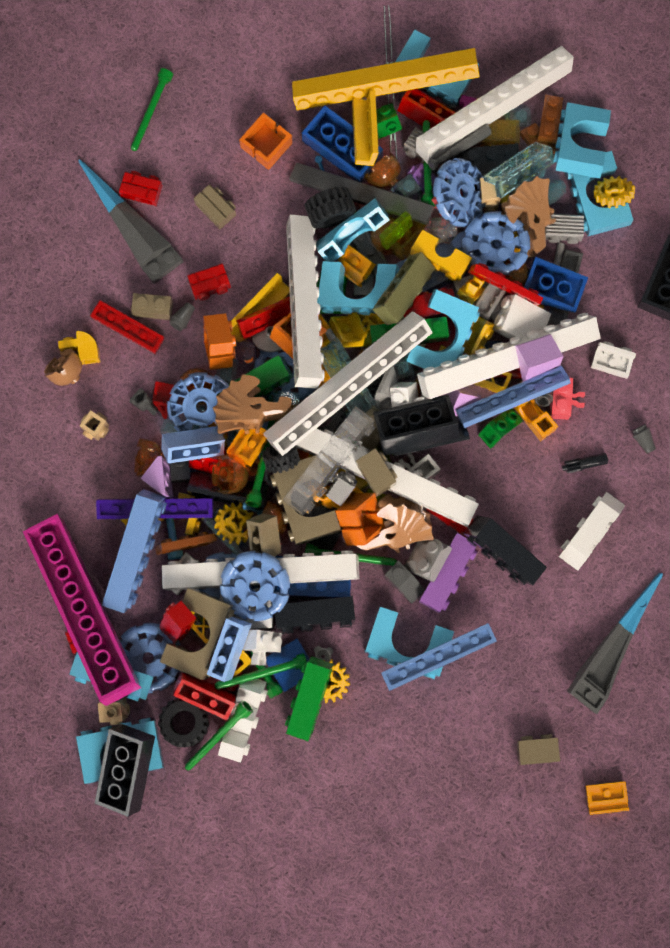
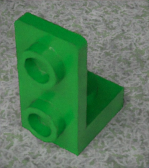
[478,408,523,449]

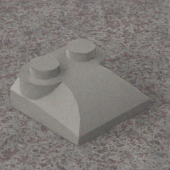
[372,366,399,411]
[404,539,452,582]

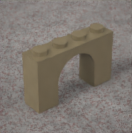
[270,455,341,546]
[160,588,235,680]

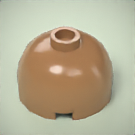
[44,348,82,386]

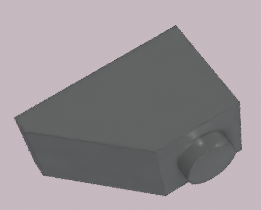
[384,561,425,604]

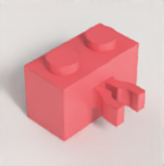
[549,378,585,420]

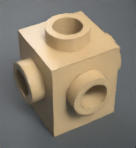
[80,410,109,441]
[98,697,130,725]

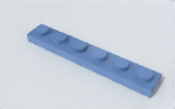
[456,366,570,428]
[381,623,497,691]

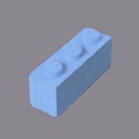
[161,426,225,463]
[207,617,251,682]

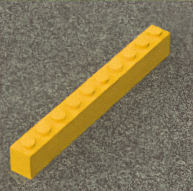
[292,48,480,110]

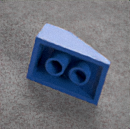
[522,257,588,313]

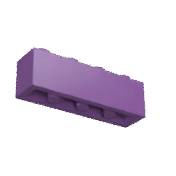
[419,533,478,613]

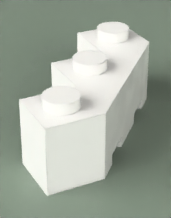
[559,492,625,570]
[218,679,268,762]

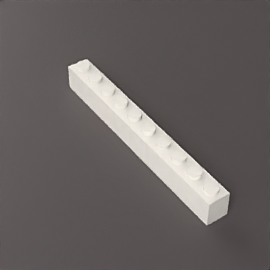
[416,46,574,164]
[286,214,325,389]
[263,311,433,456]
[417,313,601,399]
[296,428,478,527]
[162,551,359,591]

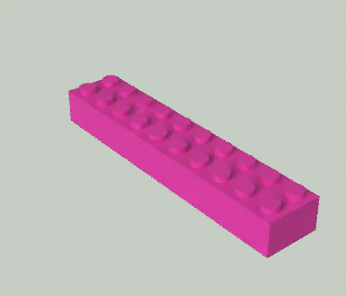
[23,514,141,706]

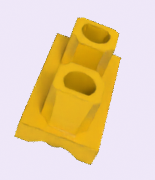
[457,276,485,304]

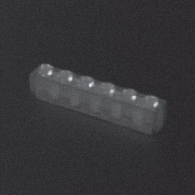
[283,406,375,516]

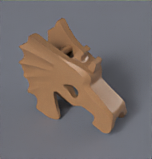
[499,176,556,258]
[213,375,292,434]
[357,494,434,553]

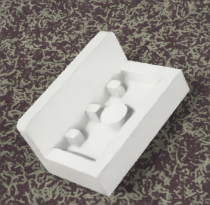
[591,342,636,379]

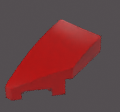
[152,381,174,419]

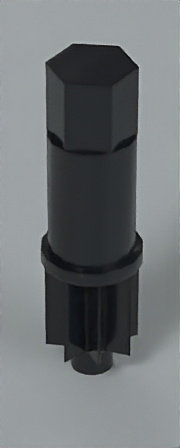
[562,453,608,474]

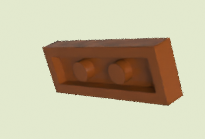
[538,94,563,144]
[155,532,217,555]

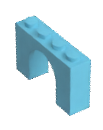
[396,30,479,106]
[553,102,611,178]
[565,151,633,236]
[317,261,400,315]
[404,289,480,369]
[365,607,454,679]
[76,718,164,784]

